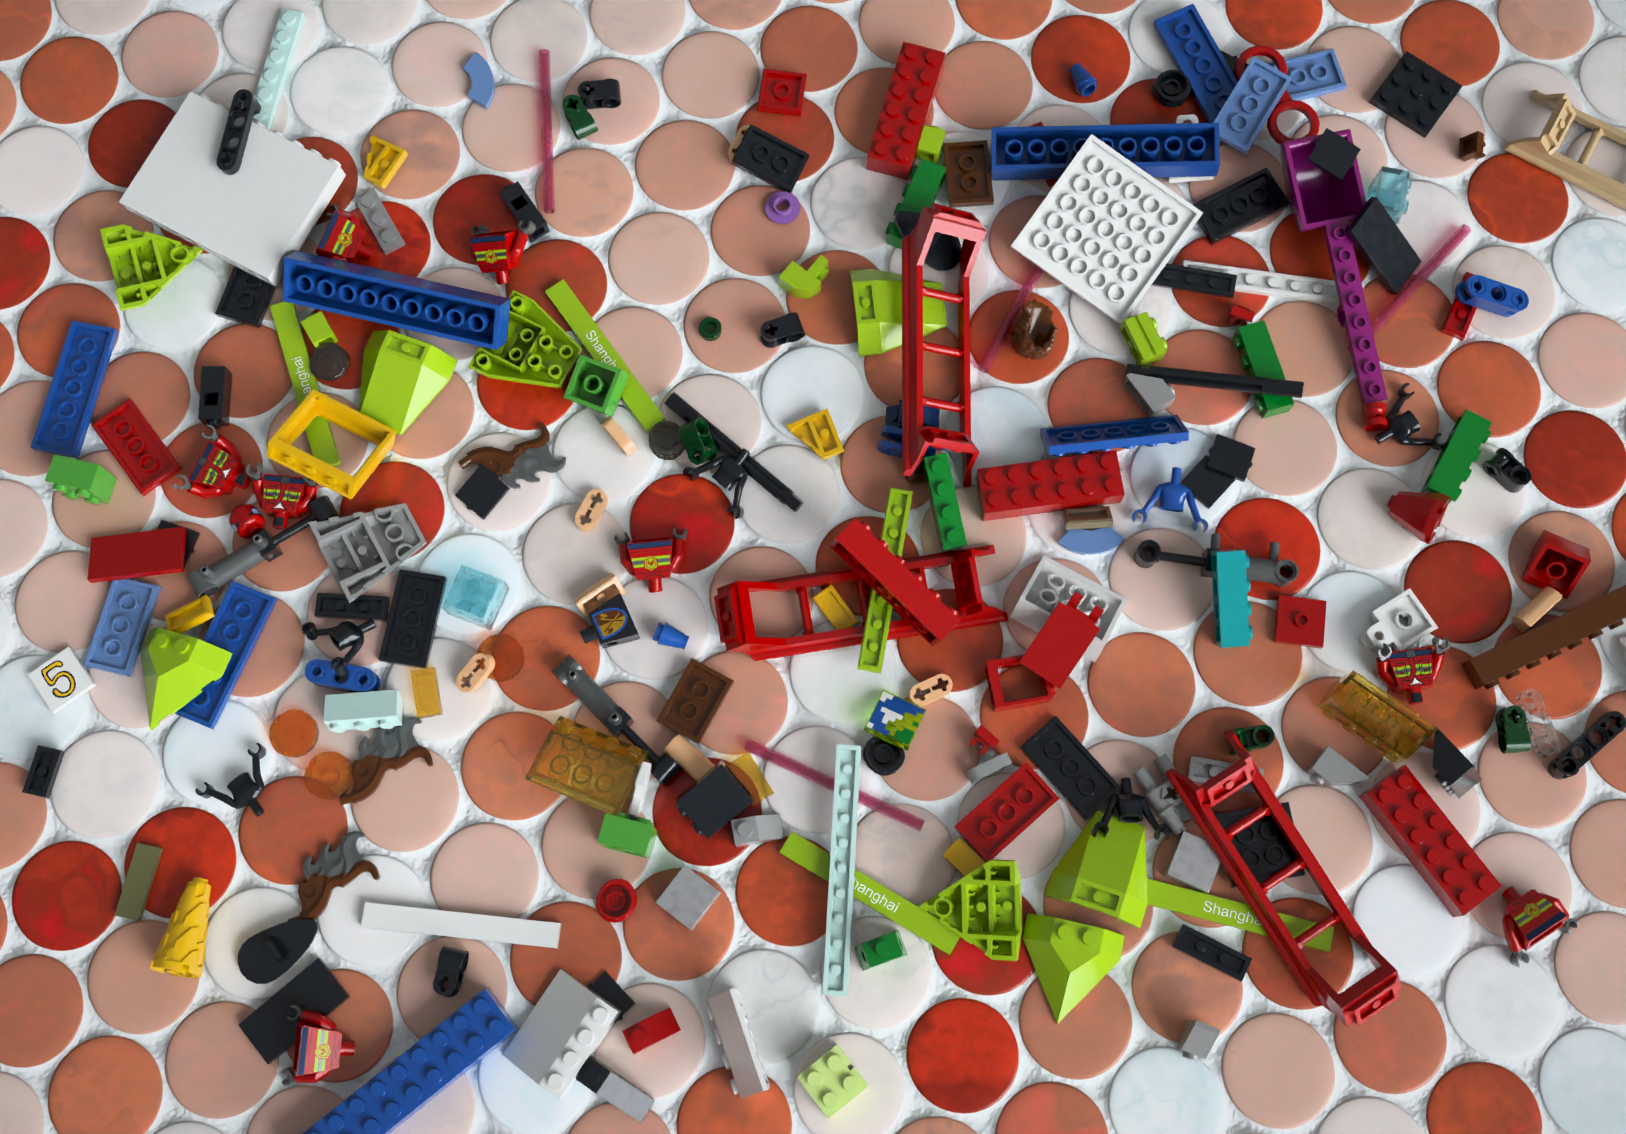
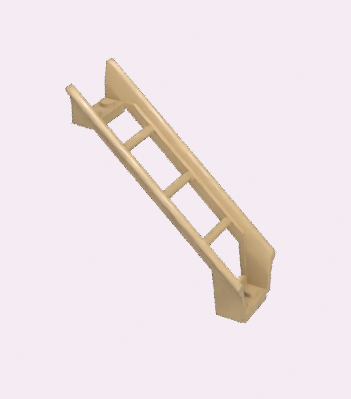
[1502,90,1626,210]

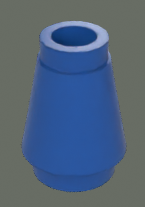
[1069,63,1097,97]
[652,622,689,649]

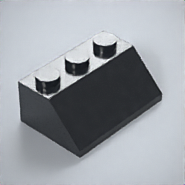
[1433,729,1482,798]

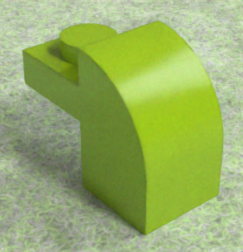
[779,255,829,299]

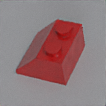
[1522,530,1591,599]

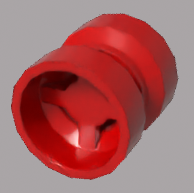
[1362,402,1388,431]

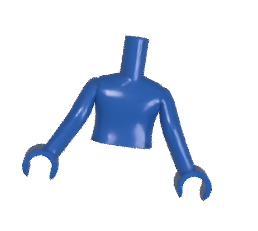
[1131,467,1208,532]

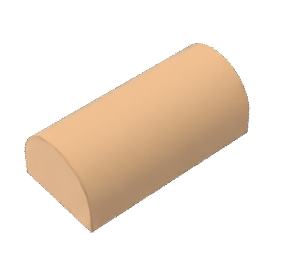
[573,572,626,619]
[1512,586,1562,634]
[664,734,715,781]

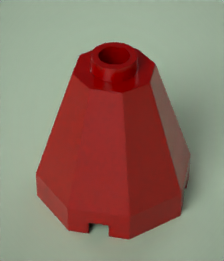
[1387,491,1450,544]

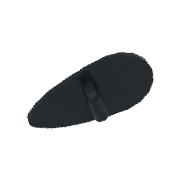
[895,211,961,271]
[238,919,318,984]

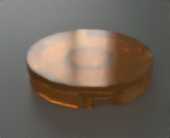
[477,634,525,682]
[269,709,319,758]
[304,751,354,800]

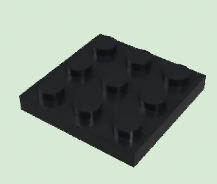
[1369,51,1462,138]
[1215,802,1306,888]

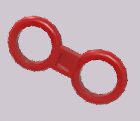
[1235,45,1320,145]

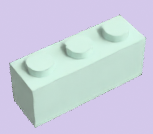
[323,689,403,733]

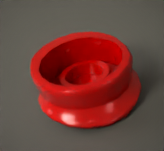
[596,879,637,923]

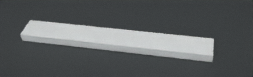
[1182,260,1364,306]
[361,902,561,949]

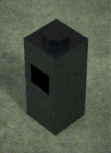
[499,181,550,243]
[198,366,232,429]

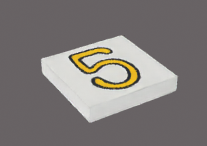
[28,646,96,714]

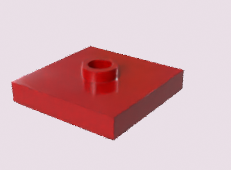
[757,69,807,117]
[1274,595,1327,649]

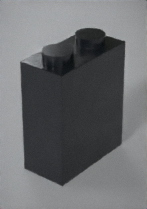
[676,760,753,839]

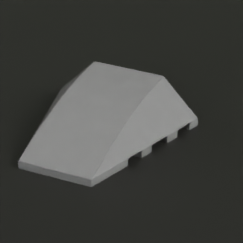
[308,503,427,603]

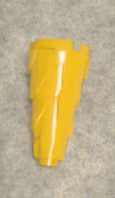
[150,877,211,978]

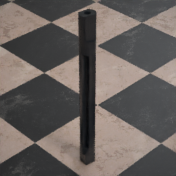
[1126,364,1304,398]
[665,392,804,512]

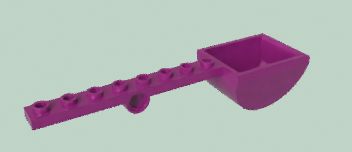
[1281,129,1388,405]

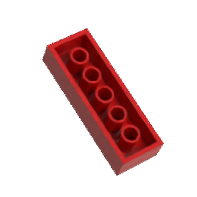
[866,41,946,181]
[975,450,1125,521]
[829,518,961,646]
[1359,765,1502,917]

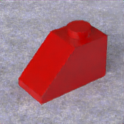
[622,1007,681,1054]

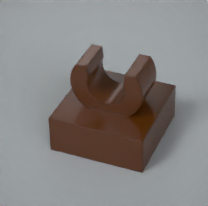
[1459,131,1486,161]

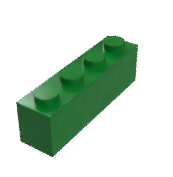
[885,158,946,249]
[1232,321,1294,418]
[1421,409,1492,503]
[921,453,967,550]

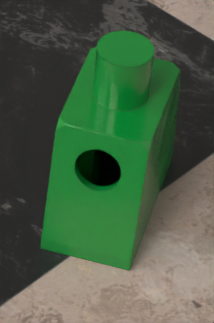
[855,931,908,971]

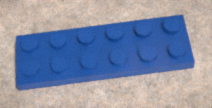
[1153,4,1238,123]
[30,321,119,459]
[1040,415,1189,456]
[174,581,277,730]

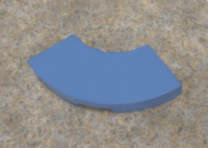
[463,52,495,109]
[1058,527,1125,555]

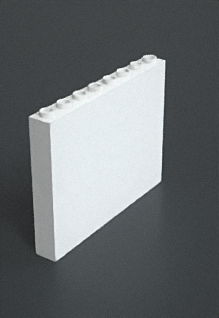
[119,91,346,287]

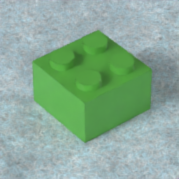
[563,354,629,417]
[45,454,117,505]
[597,811,658,859]

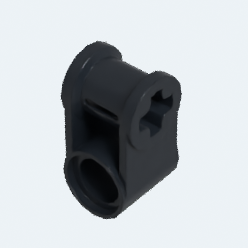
[578,79,621,109]
[760,312,806,348]
[1482,448,1531,493]
[433,946,469,997]

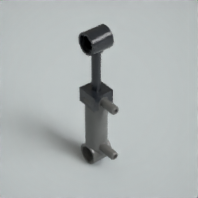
[187,496,340,598]
[1134,533,1299,588]
[551,655,681,786]

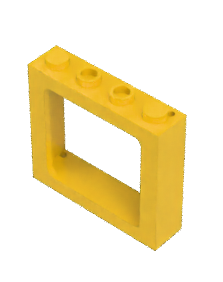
[267,389,396,500]

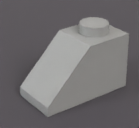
[1122,373,1176,417]
[1305,746,1368,787]
[731,814,784,848]
[1177,1020,1220,1062]

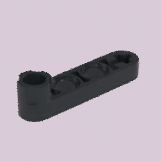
[216,89,261,175]
[1548,711,1626,780]

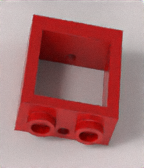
[984,655,1055,712]

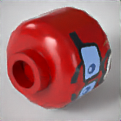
[229,504,265,539]

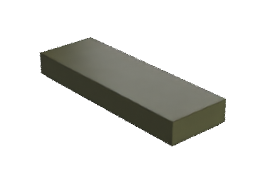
[114,843,163,921]

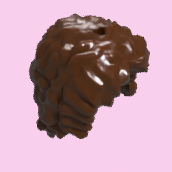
[1010,299,1058,360]

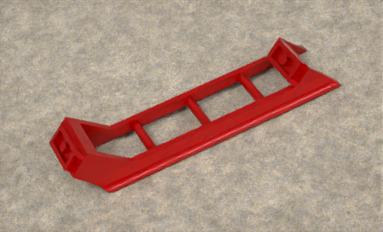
[902,203,987,487]
[714,545,1008,661]
[1165,729,1402,1027]

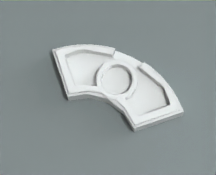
[628,761,651,821]

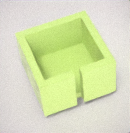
[797,1044,868,1119]

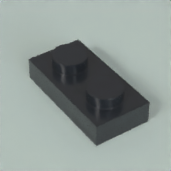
[22,745,65,799]

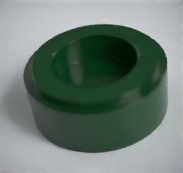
[699,317,722,341]

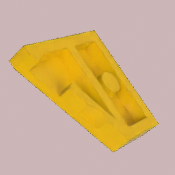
[364,135,408,190]
[786,408,845,460]

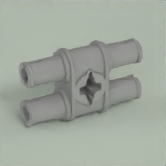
[1133,754,1196,836]

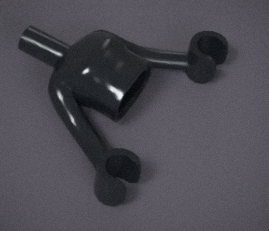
[1374,383,1447,450]
[683,448,750,519]
[302,619,376,676]
[195,743,266,817]
[1091,777,1172,840]

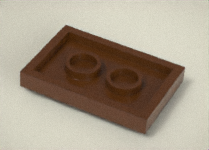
[942,140,994,208]
[656,658,734,745]

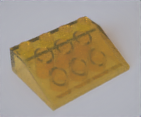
[1317,670,1438,763]
[526,716,649,816]

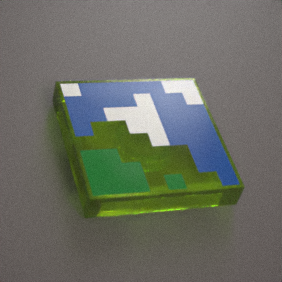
[863,690,926,751]

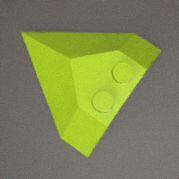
[100,224,203,311]
[140,627,232,731]
[918,859,1022,961]
[1022,913,1125,1024]

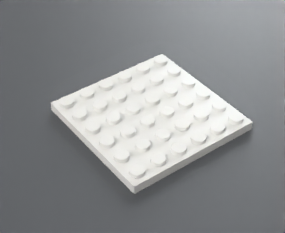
[1011,134,1203,325]

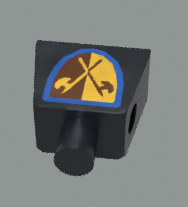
[580,594,640,648]

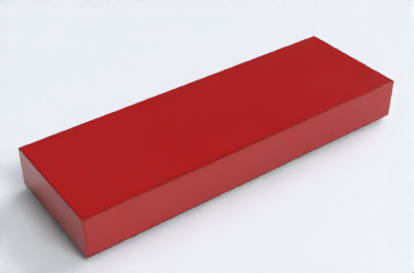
[1441,271,1476,341]

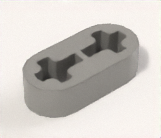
[966,752,1013,783]

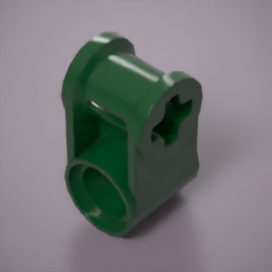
[562,95,598,141]
[678,417,718,465]
[1495,705,1531,754]
[1224,725,1275,756]

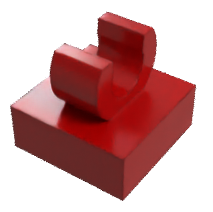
[1229,303,1255,326]
[969,725,999,756]

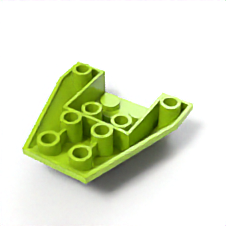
[849,269,947,356]
[468,290,583,389]
[359,330,458,436]
[1044,810,1147,929]

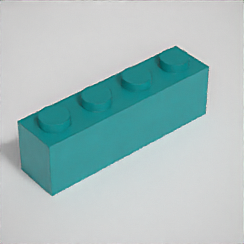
[1211,548,1253,648]

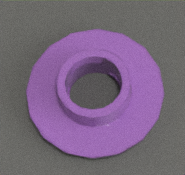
[765,191,800,224]

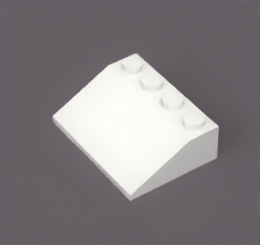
[1010,555,1128,663]
[502,969,622,1100]
[706,988,770,1098]

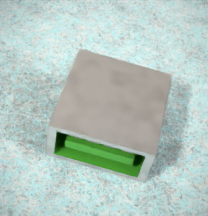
[1163,831,1221,894]
[656,865,721,931]

